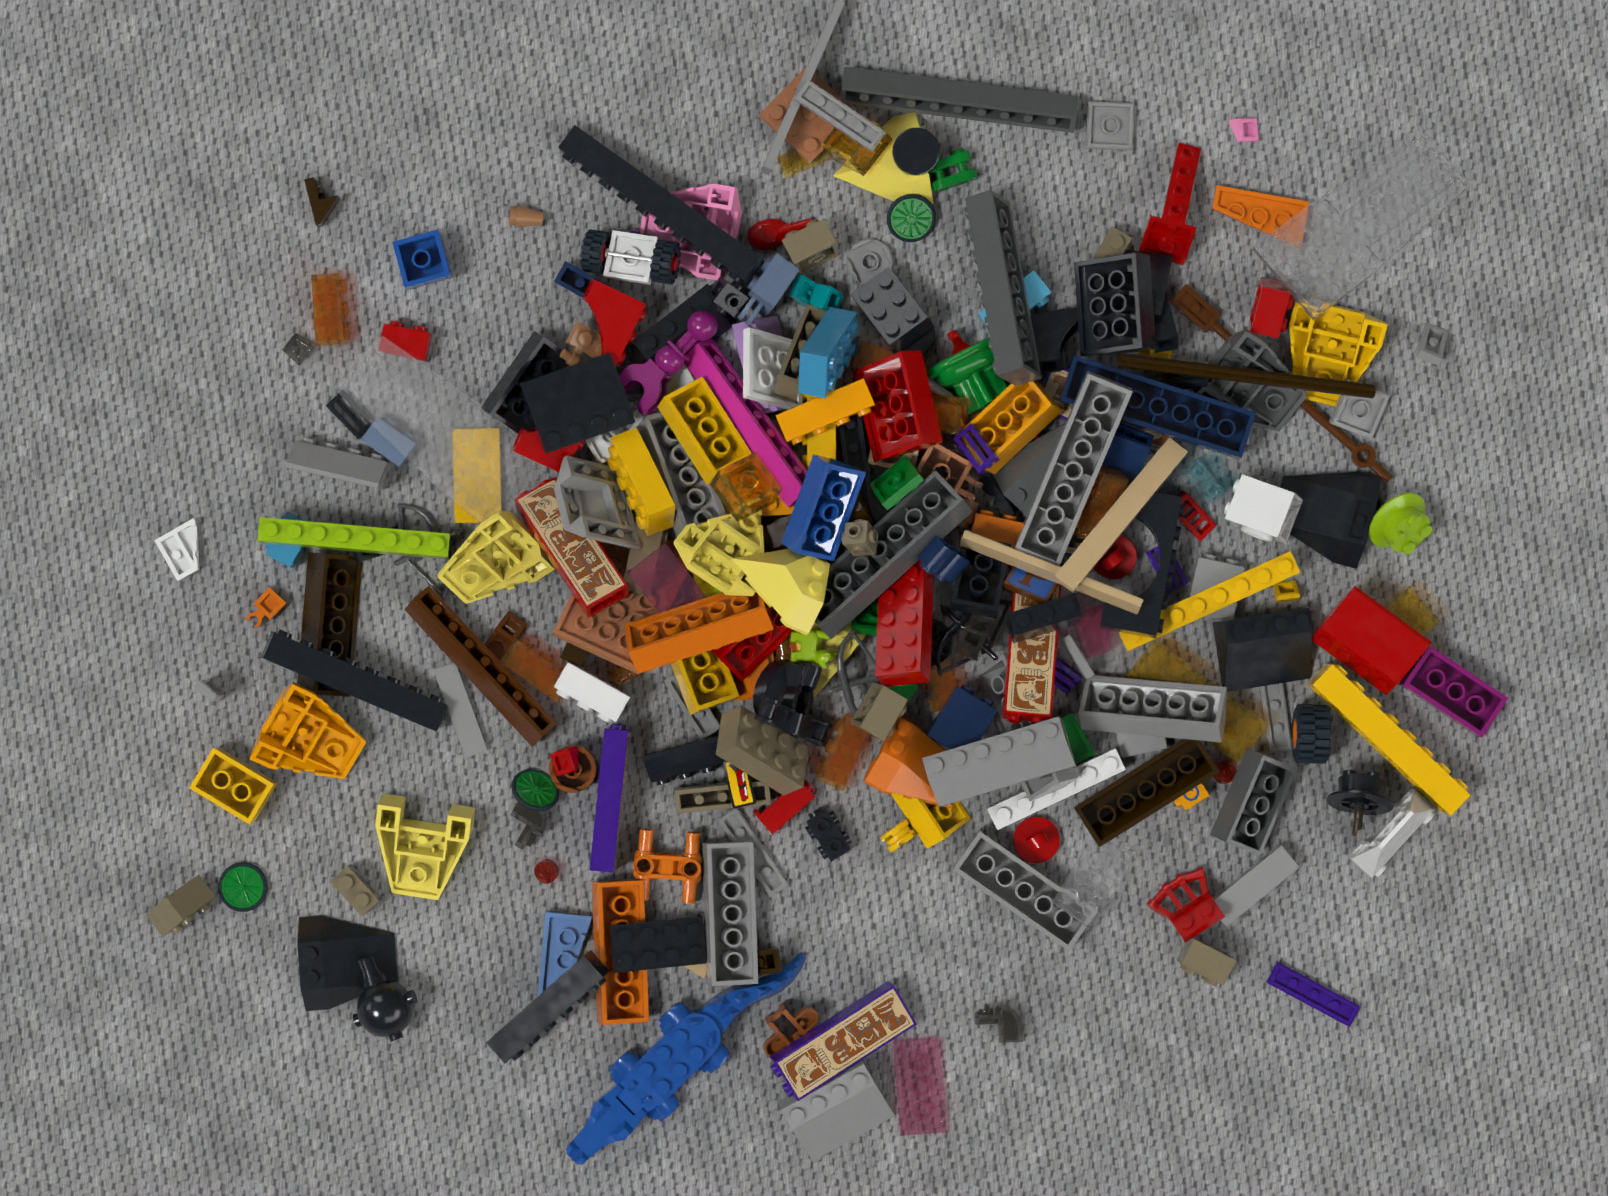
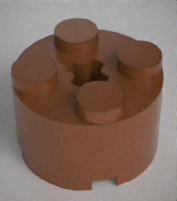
[549,745,598,793]

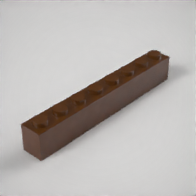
[404,586,557,747]

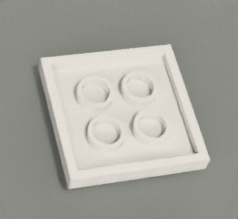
[743,327,802,410]

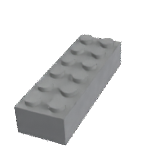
[952,830,1096,951]

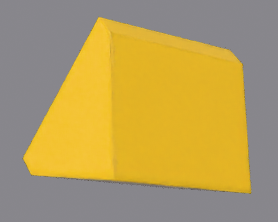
[1273,580,1300,604]

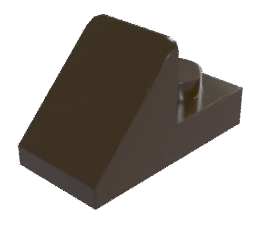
[304,177,340,227]
[757,946,783,974]

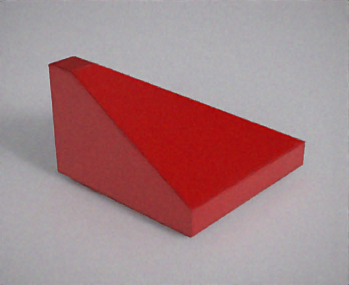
[550,746,578,776]

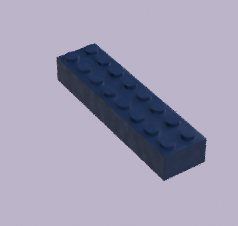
[1058,355,1256,459]

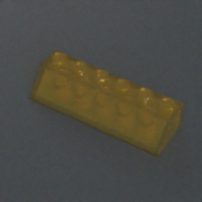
[1124,639,1269,763]

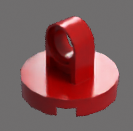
[1094,534,1137,580]
[1013,816,1060,863]

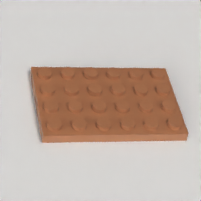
[552,524,688,675]

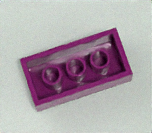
[1399,646,1508,737]

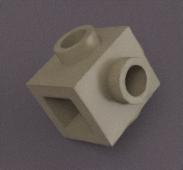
[841,519,878,556]

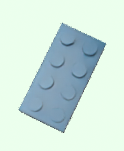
[798,307,860,399]

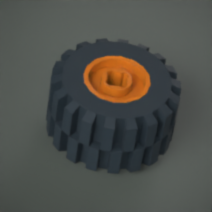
[1292,704,1332,764]

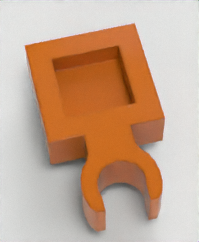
[246,587,287,628]

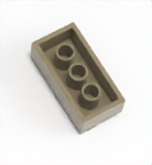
[716,705,809,795]

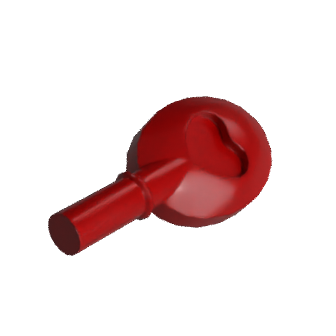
[748,218,812,250]

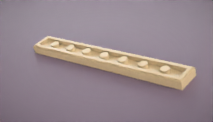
[1054,438,1188,593]
[960,530,1143,614]

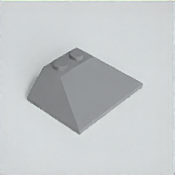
[554,455,641,550]

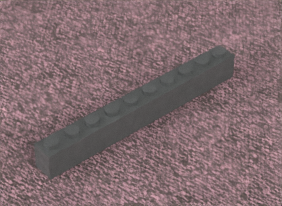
[840,67,1078,133]

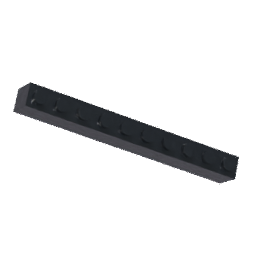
[558,125,764,285]

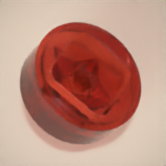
[1213,760,1237,784]
[534,859,559,884]

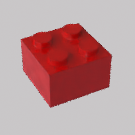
[1249,277,1294,338]

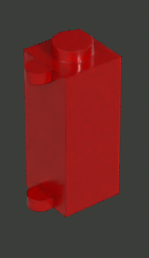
[753,780,815,835]

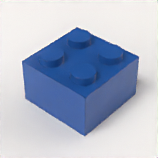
[392,230,453,290]

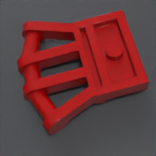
[1146,866,1225,943]

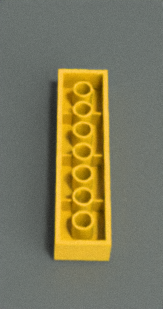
[1307,664,1471,816]

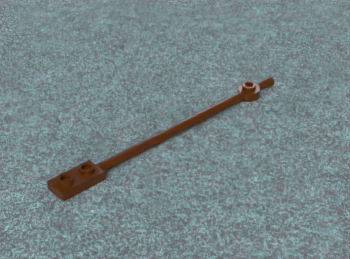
[1169,284,1393,483]

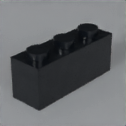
[1006,593,1083,643]

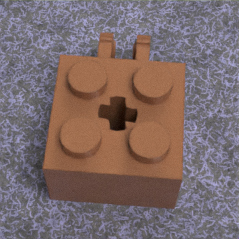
[916,443,983,501]

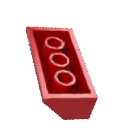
[711,606,794,681]

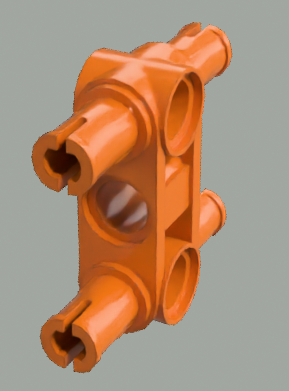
[633,828,702,904]

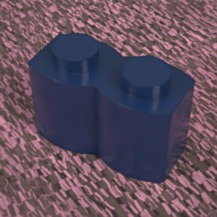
[918,536,971,583]

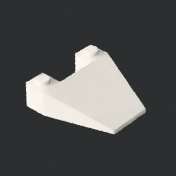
[1348,788,1436,878]

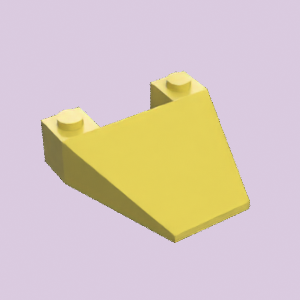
[375,793,475,900]

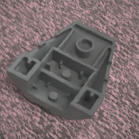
[1193,329,1307,431]
[992,423,1065,515]

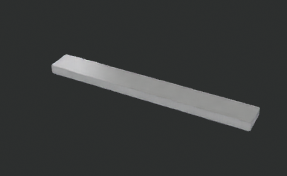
[761,0,845,175]

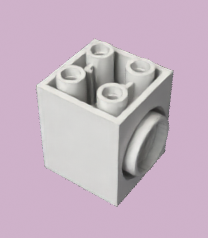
[1224,474,1303,544]

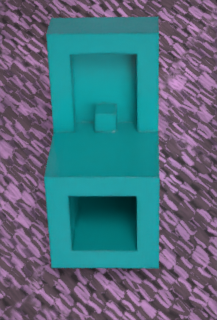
[788,274,844,311]

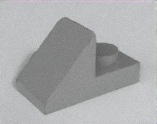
[1414,322,1448,366]

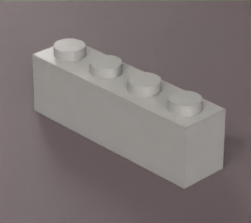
[1213,844,1299,927]

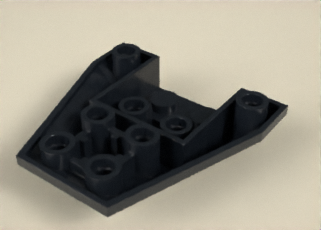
[1280,472,1380,569]

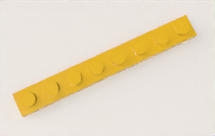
[1119,551,1300,652]

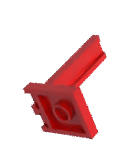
[1138,143,1201,265]

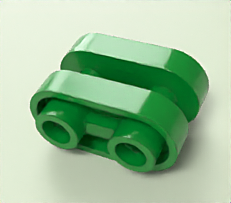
[929,148,978,193]

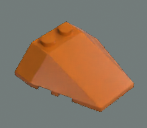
[863,714,954,808]

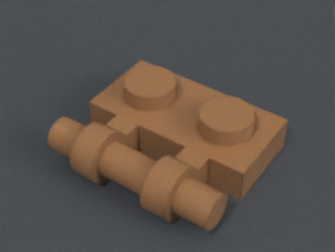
[560,322,601,366]

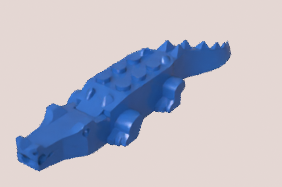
[566,952,805,1165]

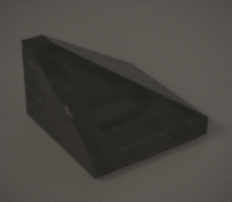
[282,333,318,365]

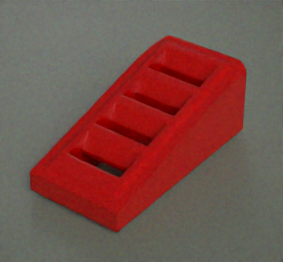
[1176,490,1217,542]

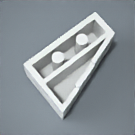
[554,662,630,723]

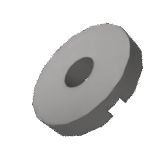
[846,238,893,285]

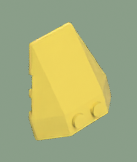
[437,511,555,604]

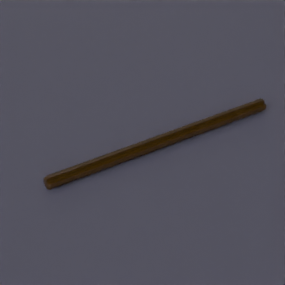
[1118,353,1376,399]

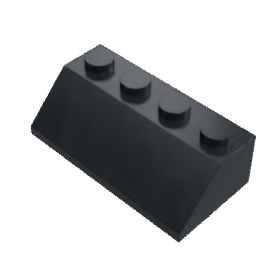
[633,284,737,361]
[642,735,725,786]

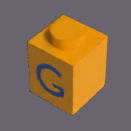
[1173,784,1210,811]

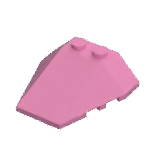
[640,184,742,280]

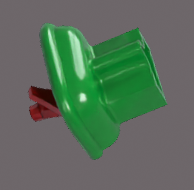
[927,330,1007,417]

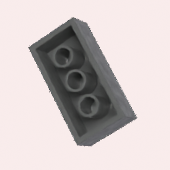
[1210,748,1298,856]

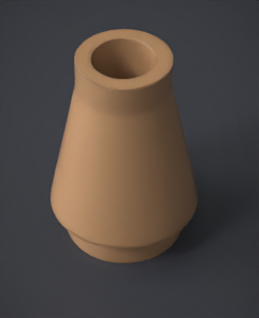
[509,204,543,228]

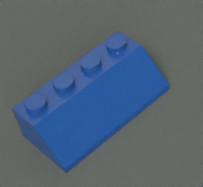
[781,454,866,561]

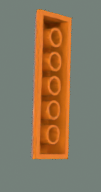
[625,592,774,674]
[591,880,649,1025]

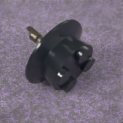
[1326,770,1393,836]

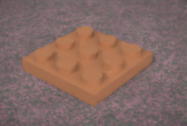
[759,66,855,165]

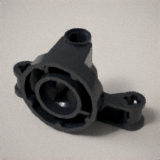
[753,660,833,747]

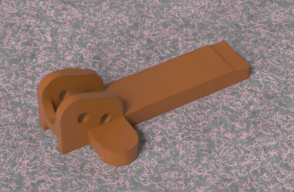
[763,1002,819,1057]

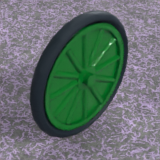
[887,194,936,242]
[511,769,559,811]
[218,862,268,912]

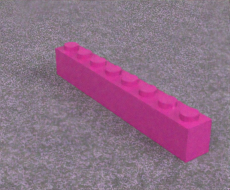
[684,339,807,508]

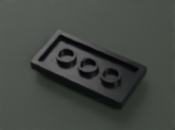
[609,916,707,973]

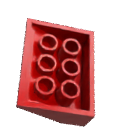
[853,350,943,462]
[1312,586,1432,695]

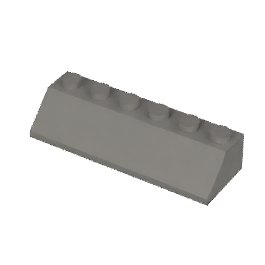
[638,412,726,536]
[975,653,1078,801]
[1078,675,1227,742]
[922,717,1076,807]
[702,842,758,986]

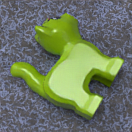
[791,629,838,669]

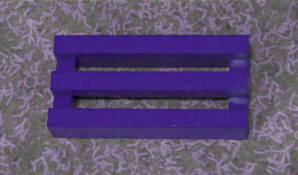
[954,423,1000,475]
[1145,546,1189,594]
[1054,656,1082,694]

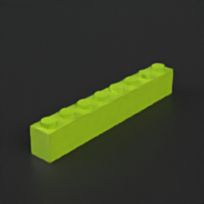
[257,517,450,560]

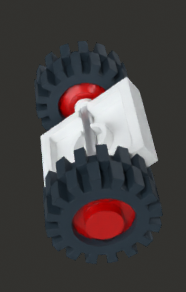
[580,229,681,285]

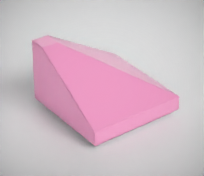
[1229,118,1259,142]

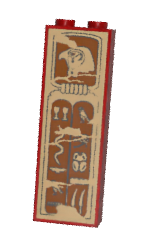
[514,477,629,618]
[1002,584,1062,724]

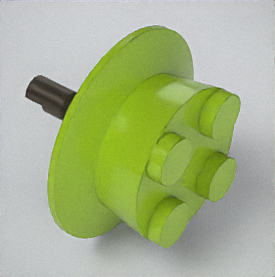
[1369,492,1432,555]

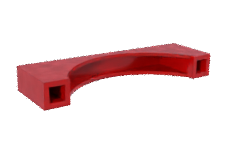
[511,278,647,472]

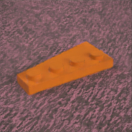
[1212,185,1309,249]

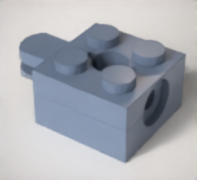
[737,253,800,326]

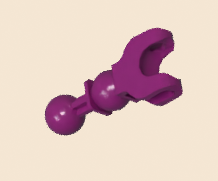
[619,311,717,416]

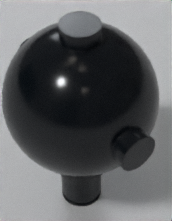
[353,955,418,1042]

